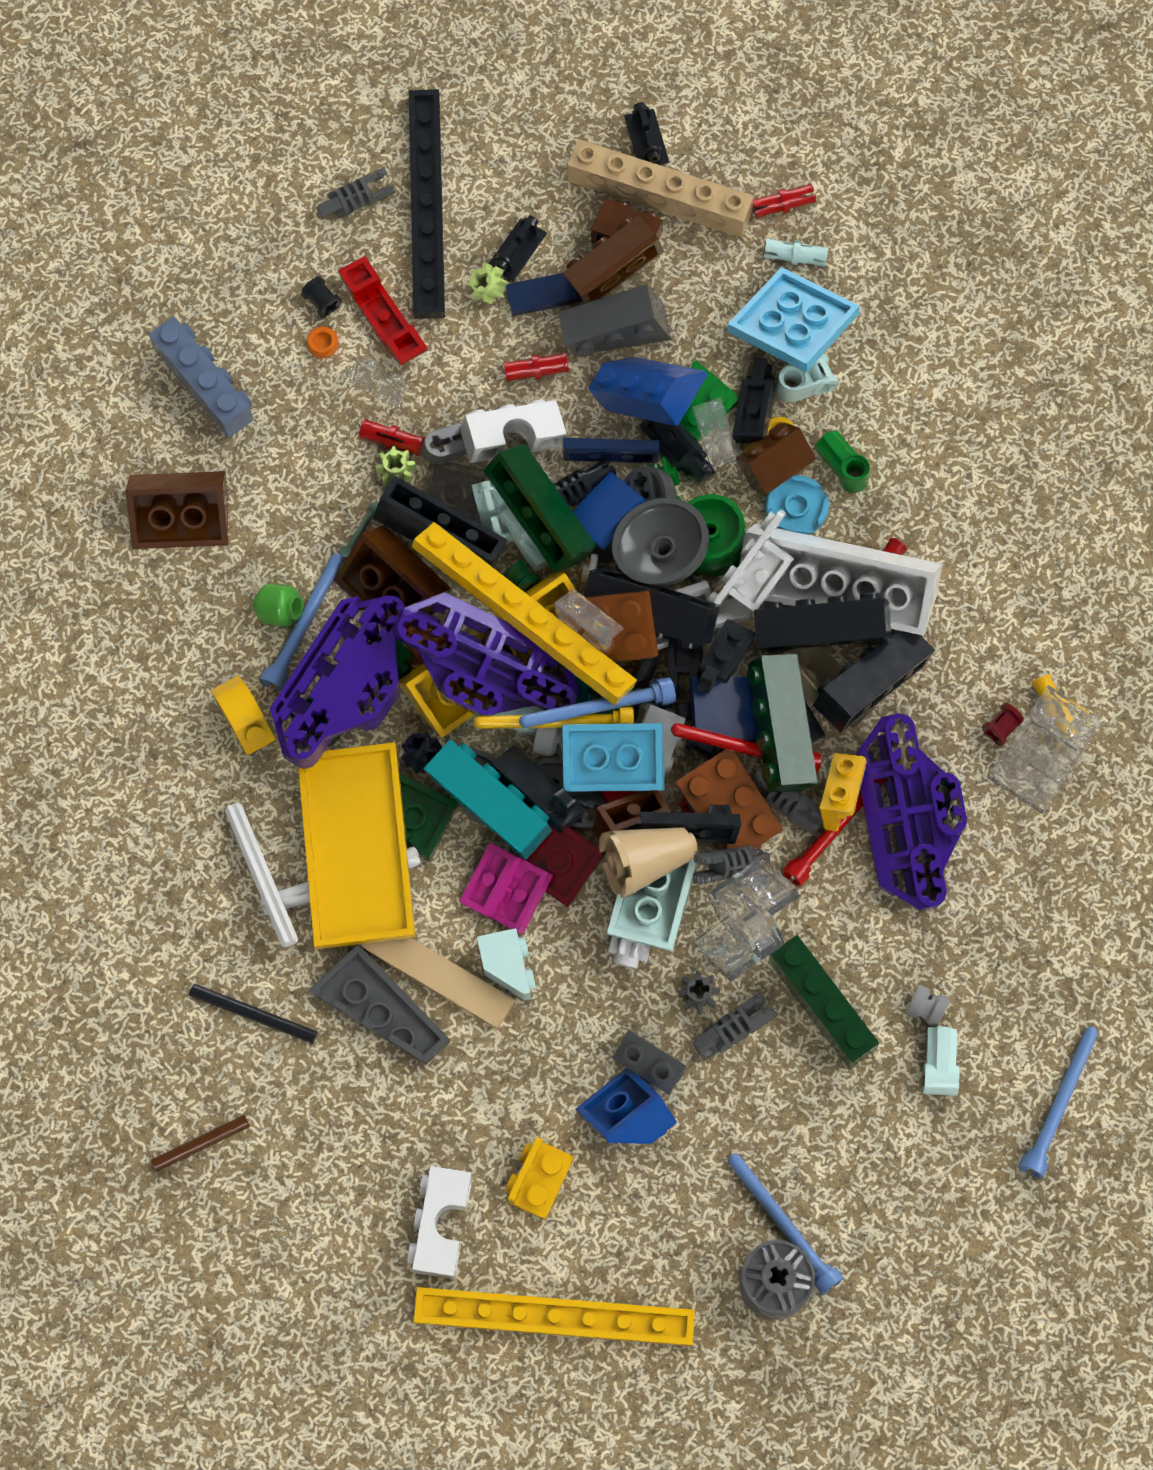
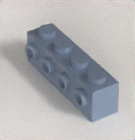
[149,316,253,439]

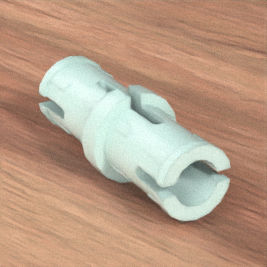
[764,238,829,267]

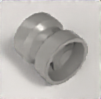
[906,984,950,1027]

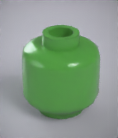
[253,583,303,627]

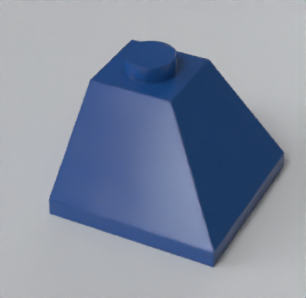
[576,1068,677,1144]

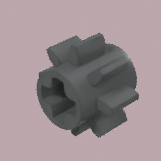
[678,970,720,1015]

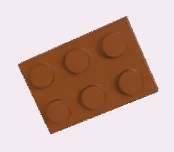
[554,590,658,662]
[673,749,783,850]

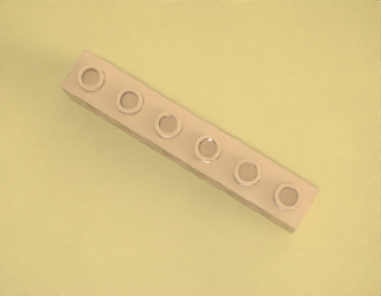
[567,139,754,238]

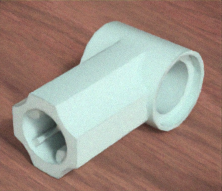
[922,1026,959,1096]

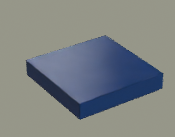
[573,471,646,550]

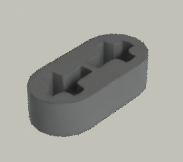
[420,422,467,464]

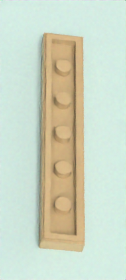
[358,938,515,1030]

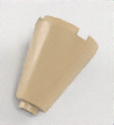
[599,828,697,898]

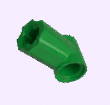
[814,430,870,493]

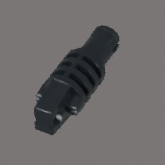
[553,458,616,506]

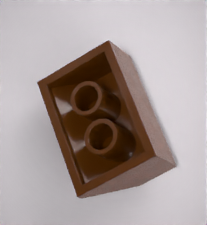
[563,216,664,303]
[125,471,228,549]
[334,525,452,636]

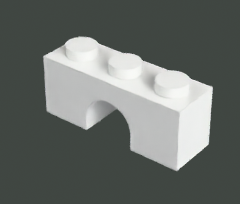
[460,399,567,463]
[408,1166,473,1280]

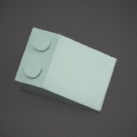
[607,857,697,952]

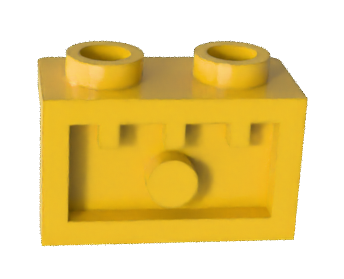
[820,753,867,831]
[505,1137,574,1220]

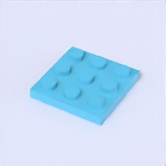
[728,267,860,372]

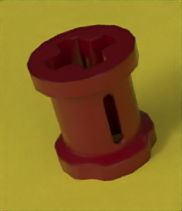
[981,703,1026,746]

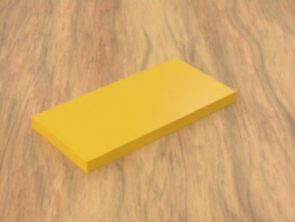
[298,742,416,949]

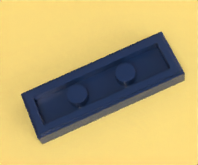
[506,273,604,316]
[563,438,659,463]

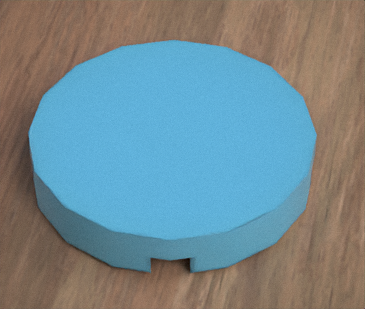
[765,475,829,535]

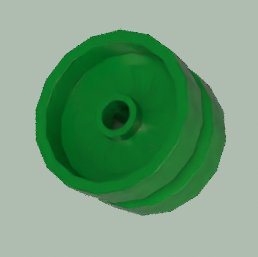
[687,494,747,577]

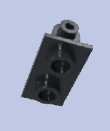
[624,102,669,165]
[489,215,547,282]

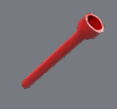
[671,723,822,775]
[781,778,887,888]

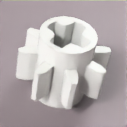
[608,936,650,969]

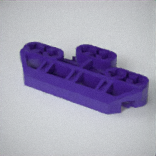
[393,592,579,716]
[270,595,407,769]
[855,713,967,911]

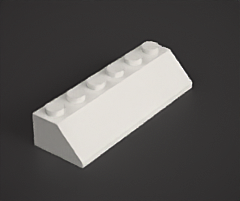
[740,524,943,636]

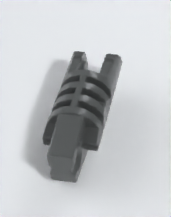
[316,167,396,219]
[752,765,823,835]
[693,845,770,884]
[693,993,777,1060]

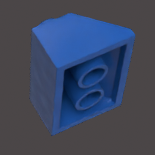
[588,356,708,426]

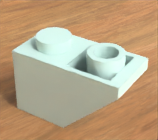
[477,928,536,1001]

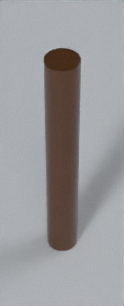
[151,1115,250,1172]

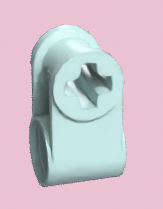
[776,353,840,403]

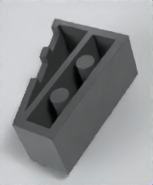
[559,284,672,357]

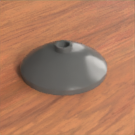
[612,498,709,587]

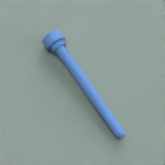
[259,554,343,692]
[519,677,676,728]
[1018,1026,1098,1179]
[728,1154,844,1295]

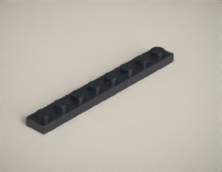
[409,89,445,319]

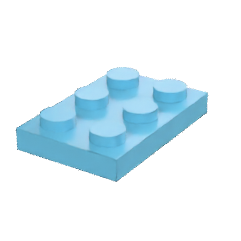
[562,723,665,791]

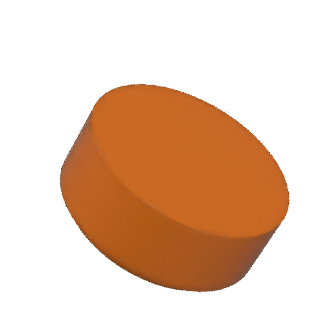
[307,326,339,358]

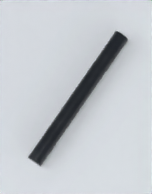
[189,983,318,1044]

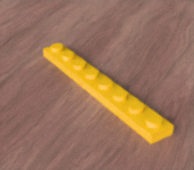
[412,522,637,706]
[414,1287,695,1346]

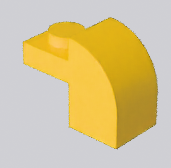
[210,675,276,756]

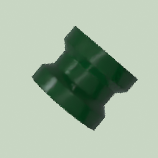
[502,560,541,592]

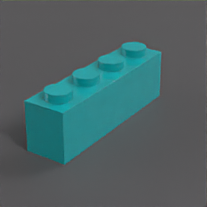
[424,739,552,860]

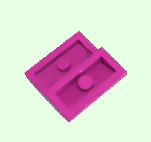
[459,843,553,934]

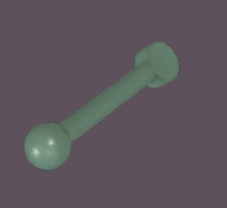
[339,502,378,559]

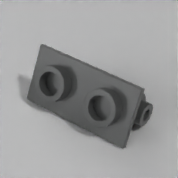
[612,1030,686,1095]

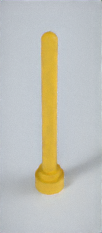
[474,707,634,729]

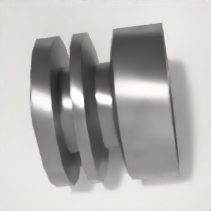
[739,1240,815,1320]

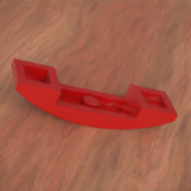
[338,256,428,365]

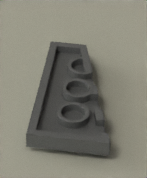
[308,944,451,1065]

